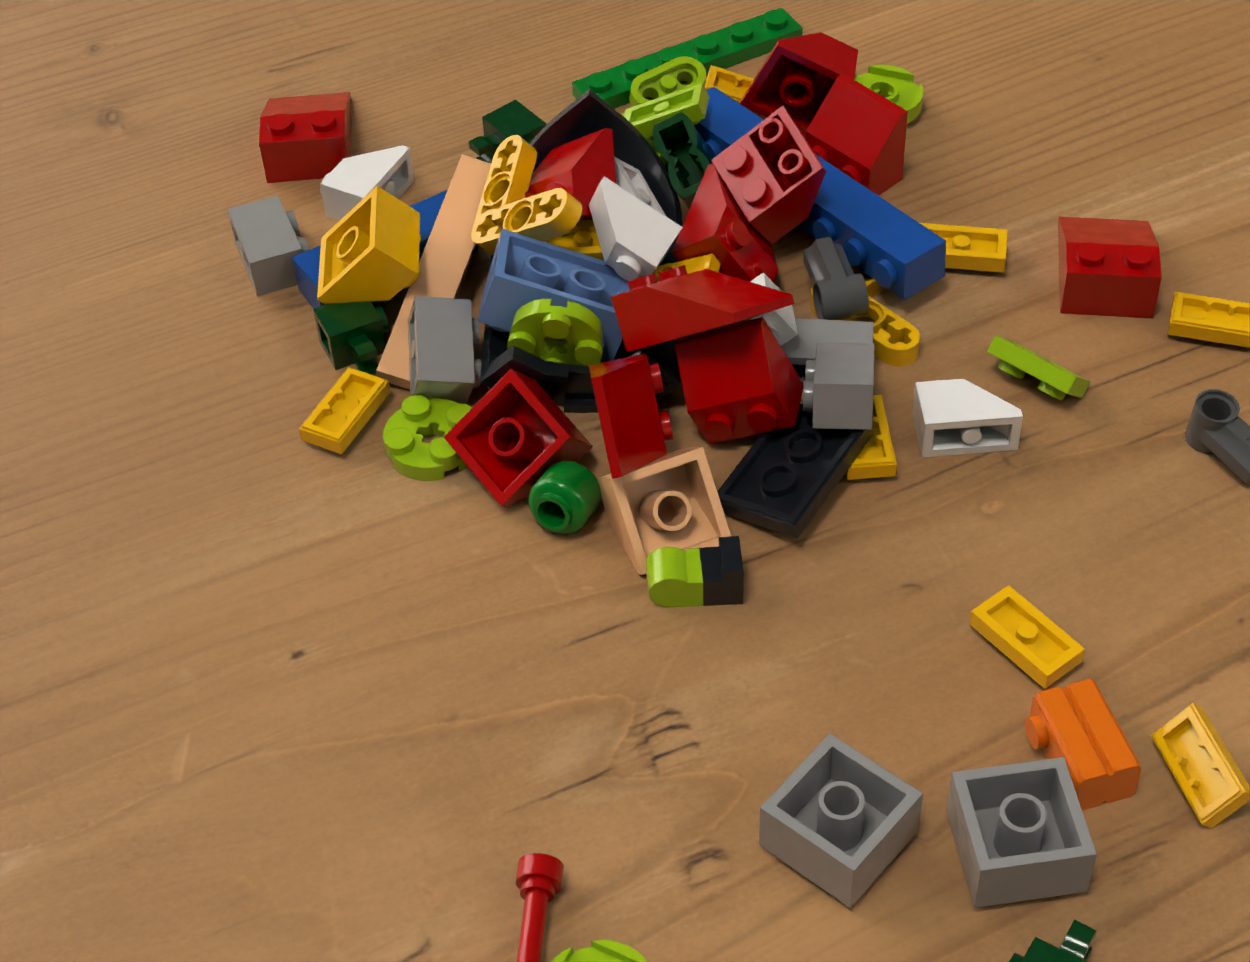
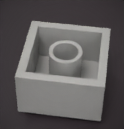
[759,734,923,908]
[946,757,1097,908]

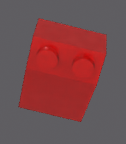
[259,92,351,183]
[672,164,779,283]
[1058,216,1162,319]
[611,265,795,352]
[588,354,673,479]

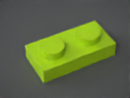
[624,83,709,141]
[987,335,1091,401]

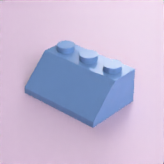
[478,228,629,361]

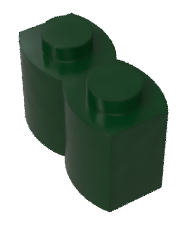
[653,112,711,209]

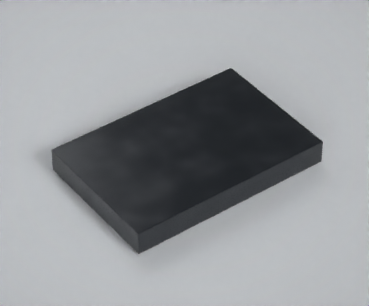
[717,404,873,538]

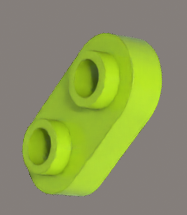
[629,56,706,107]

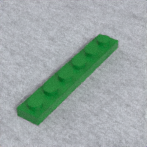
[572,8,803,109]

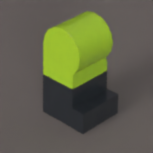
[646,536,744,607]

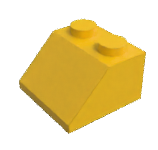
[317,186,421,304]

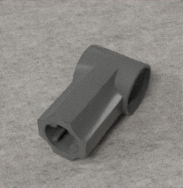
[803,237,869,320]
[1185,389,1250,484]

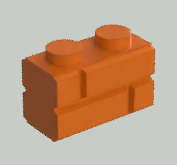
[1025,678,1142,810]

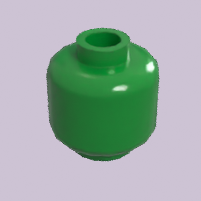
[528,461,601,535]

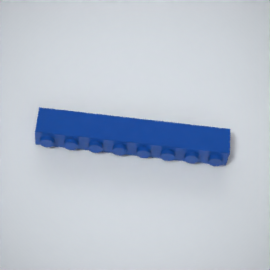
[694,87,946,300]

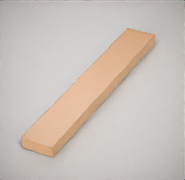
[376,154,491,389]

